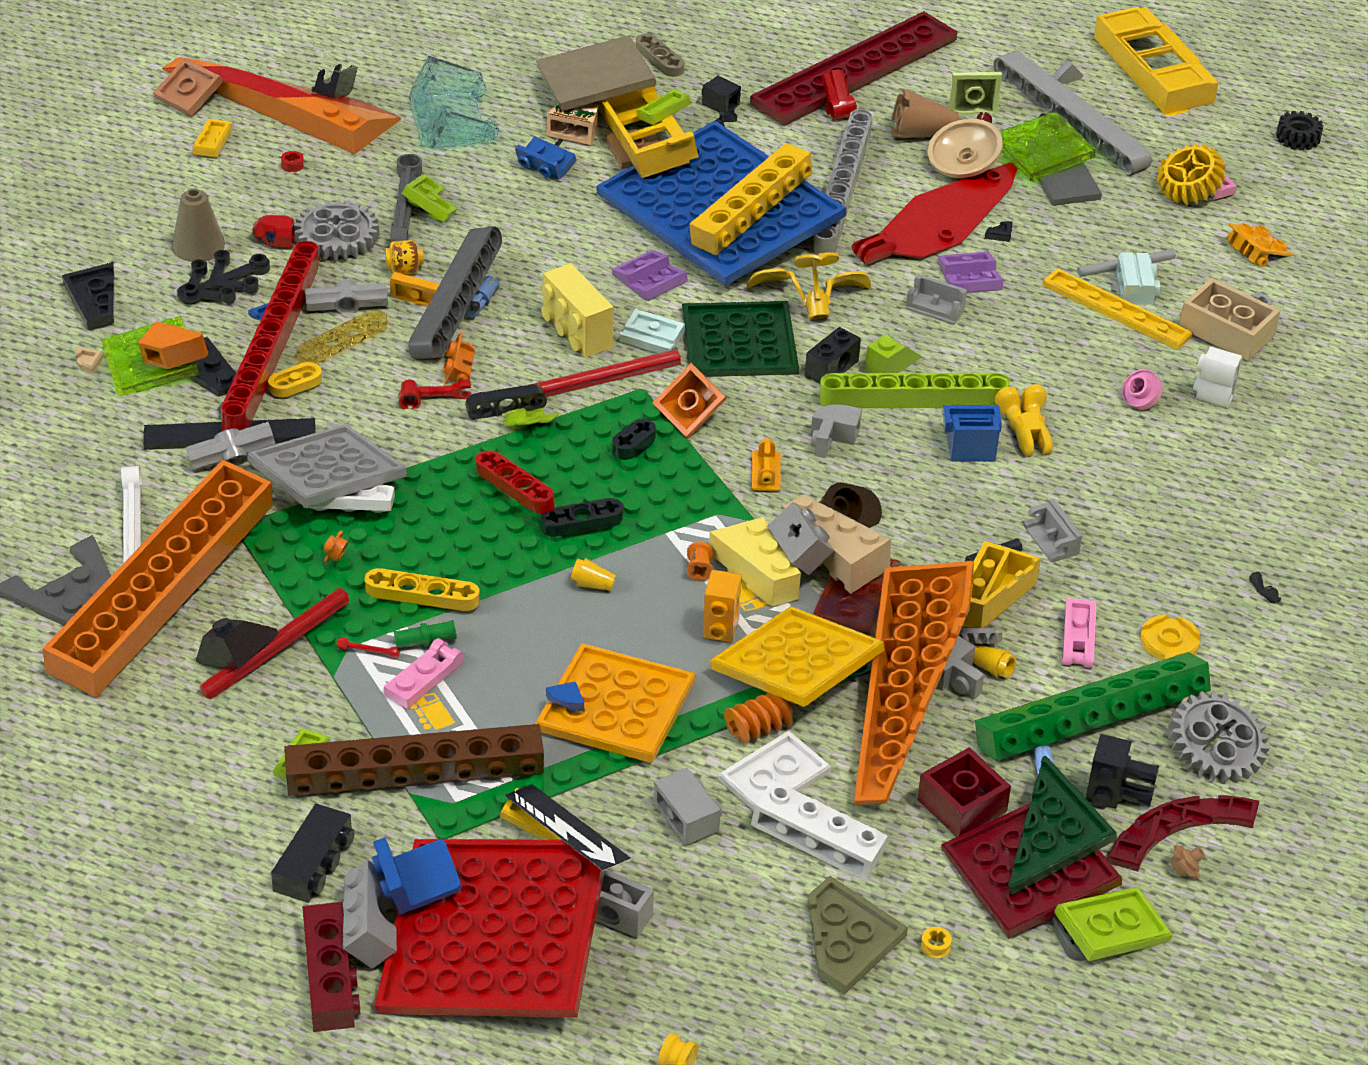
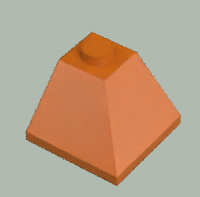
[652,363,727,438]

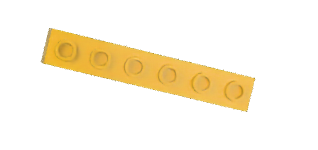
[689,143,812,255]

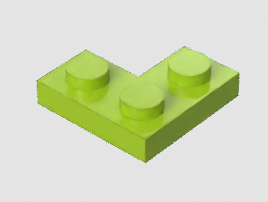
[401,174,457,223]

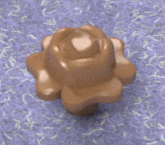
[1171,844,1206,879]

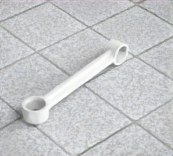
[121,466,142,563]

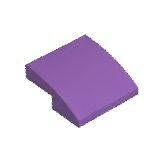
[612,250,688,301]
[938,251,1003,293]

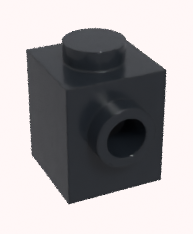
[701,75,741,113]

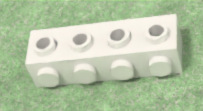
[751,780,888,880]

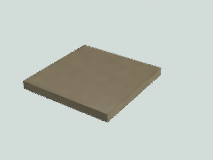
[536,35,657,111]

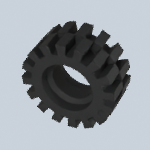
[1276,111,1324,151]

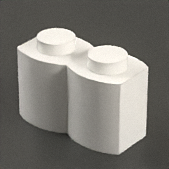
[1193,346,1242,408]

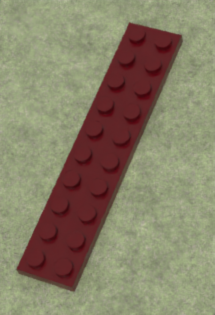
[750,11,958,125]

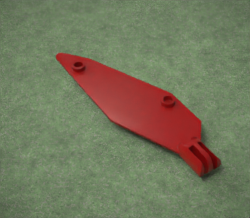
[851,162,1018,265]

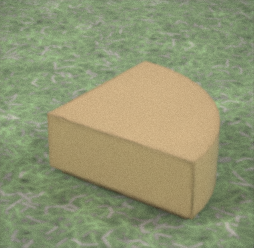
[76,346,104,374]

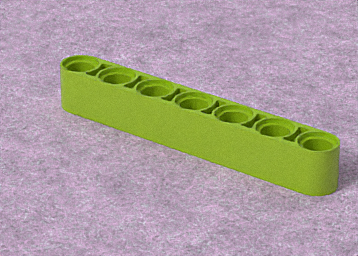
[819,373,1010,408]

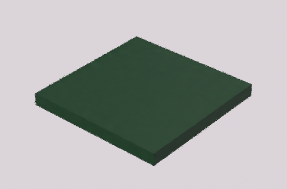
[682,301,799,377]

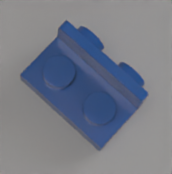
[515,136,577,180]

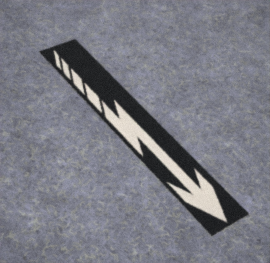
[504,784,632,871]

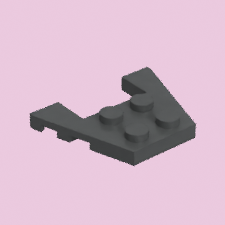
[0,535,111,626]

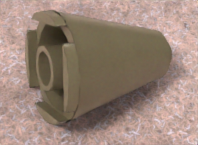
[172,188,225,262]

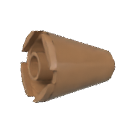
[891,89,962,139]

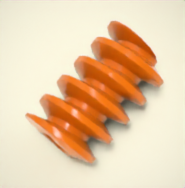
[724,692,793,744]

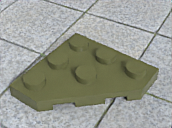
[808,876,908,995]

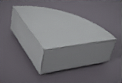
[1052,60,1084,84]

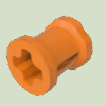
[686,542,713,581]

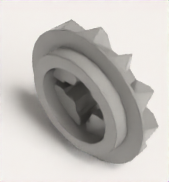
[958,628,1002,644]

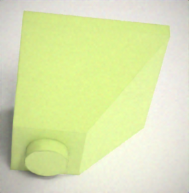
[949,72,1002,114]

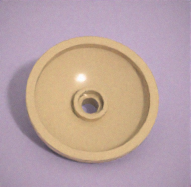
[928,119,1003,178]

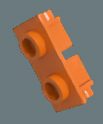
[442,332,475,385]

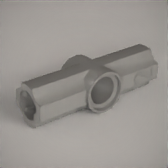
[305,280,388,314]
[186,422,276,472]

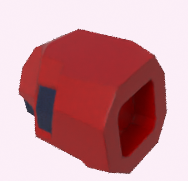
[252,215,295,249]

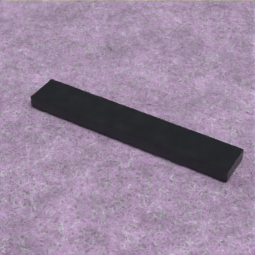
[143,418,316,450]

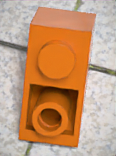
[138,321,208,369]

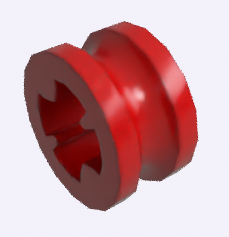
[281,151,304,172]

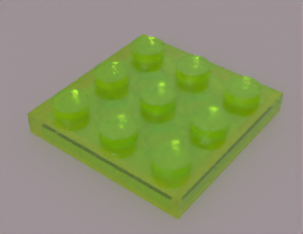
[1000,111,1096,181]
[102,316,199,396]

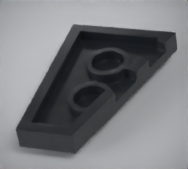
[62,262,115,330]
[173,337,236,397]

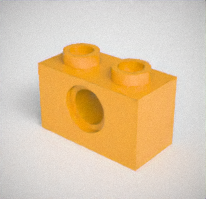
[703,570,742,643]

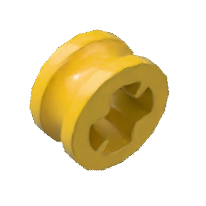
[921,927,952,959]

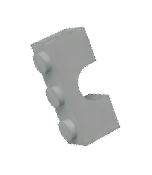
[343,860,397,969]

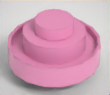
[1122,369,1163,410]

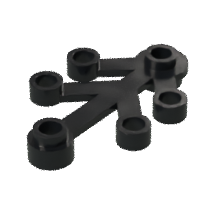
[177,250,270,304]

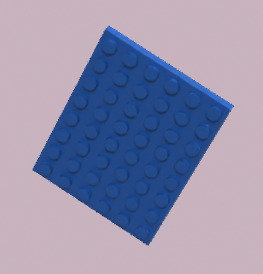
[596,121,846,286]

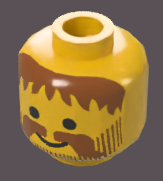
[385,240,424,275]

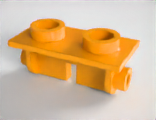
[752,438,781,491]

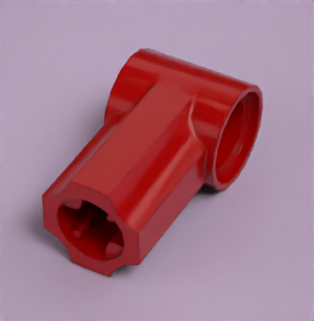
[821,69,857,121]

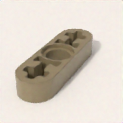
[636,33,685,77]

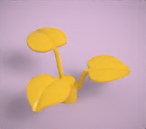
[747,252,871,320]

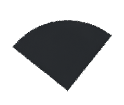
[984,221,1013,242]

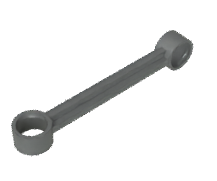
[390,154,422,243]

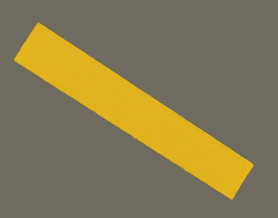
[1042,268,1193,350]

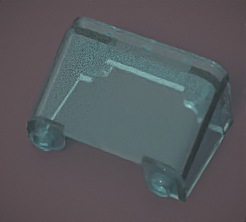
[409,55,499,149]

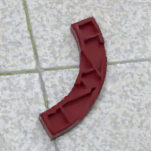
[1107,795,1260,872]

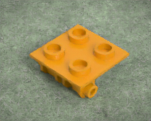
[1227,223,1294,267]

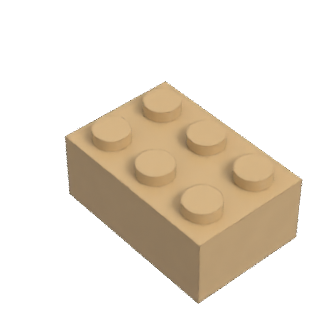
[1179,278,1281,361]

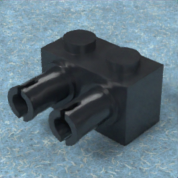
[1086,734,1159,809]

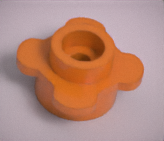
[323,530,349,563]

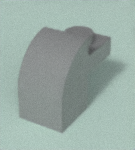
[811,404,862,458]
[937,636,984,700]

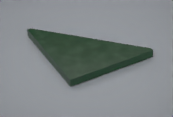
[1008,756,1117,895]

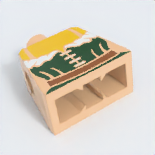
[546,103,599,145]

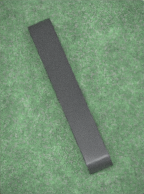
[408,226,502,360]

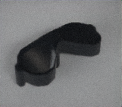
[715,109,737,127]
[1249,571,1281,603]

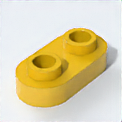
[268,362,322,398]

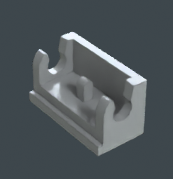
[905,274,967,325]
[1023,499,1082,563]

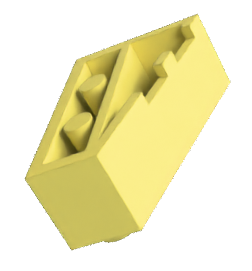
[709,517,801,607]

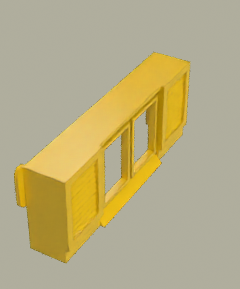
[1094,7,1219,116]
[598,86,699,178]

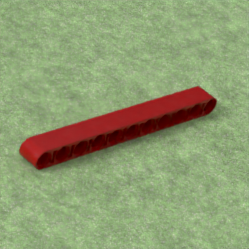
[221,241,319,431]

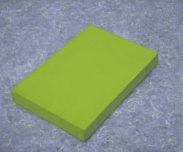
[1054,887,1173,961]

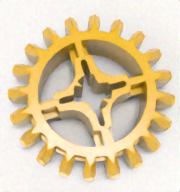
[1157,143,1226,206]

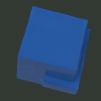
[942,405,1002,462]

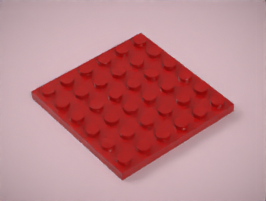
[375,839,605,1018]

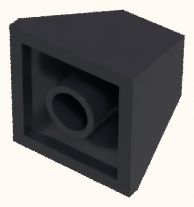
[196,618,278,669]

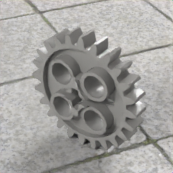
[294,200,380,261]
[1168,691,1270,784]

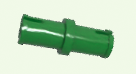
[393,620,457,650]

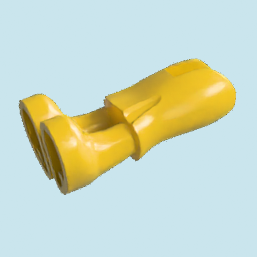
[995,384,1053,456]

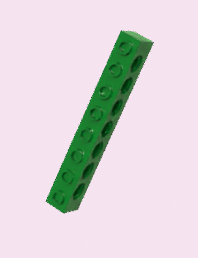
[975,652,1211,761]

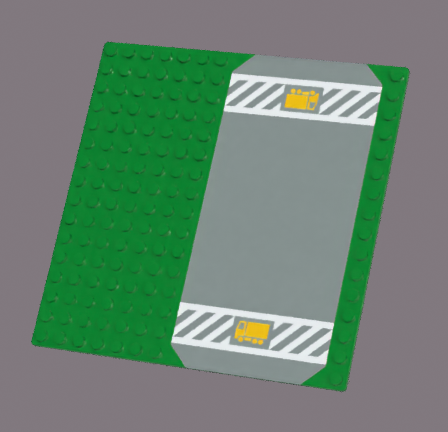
[242,389,873,839]

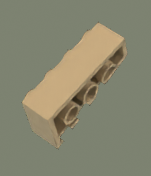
[783,494,891,594]

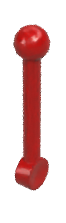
[337,637,400,658]

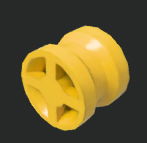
[658,1033,699,1065]

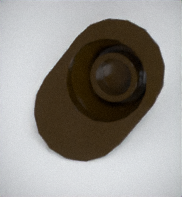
[819,482,882,528]

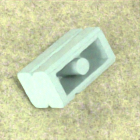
[1116,253,1160,305]

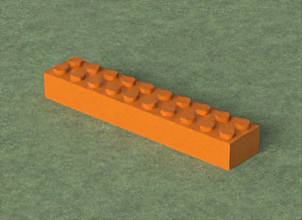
[42,459,273,698]

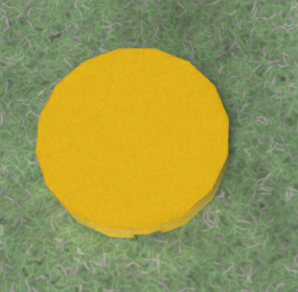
[1140,615,1201,660]

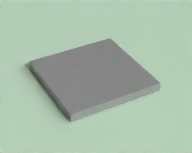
[247,424,407,507]

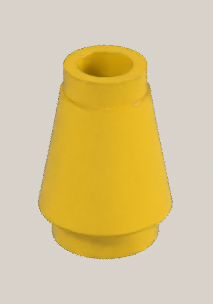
[570,558,616,591]
[973,645,1016,679]

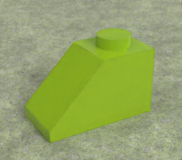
[865,334,921,373]

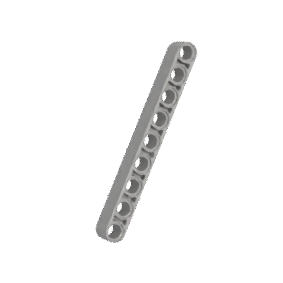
[993,51,1152,175]
[813,109,872,255]

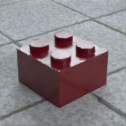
[917,747,1011,837]

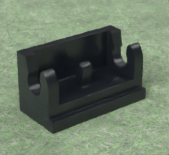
[311,64,358,99]

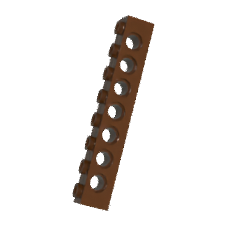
[284,724,544,796]

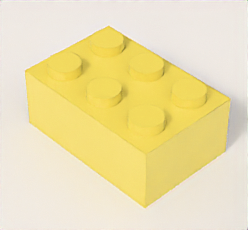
[541,263,614,358]

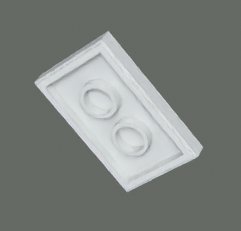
[718,730,831,811]

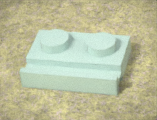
[619,309,685,353]

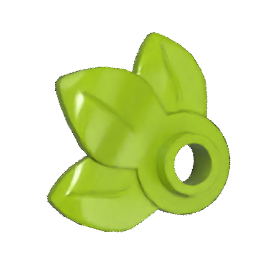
[503,408,558,430]

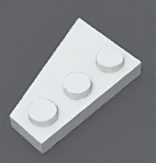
[303,484,395,513]

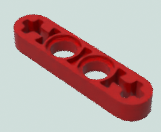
[475,450,555,514]

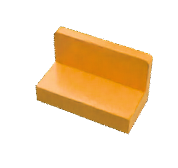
[390,272,439,306]

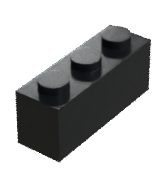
[271,803,355,903]

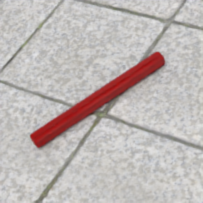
[529,350,681,400]
[200,588,350,699]

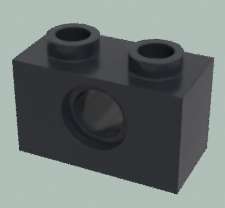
[805,327,861,384]

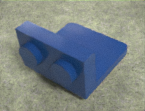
[371,837,462,915]

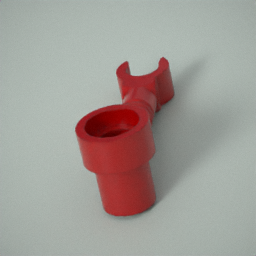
[398,379,471,409]

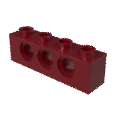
[302,902,361,1032]

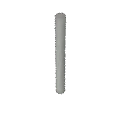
[1077,249,1176,277]

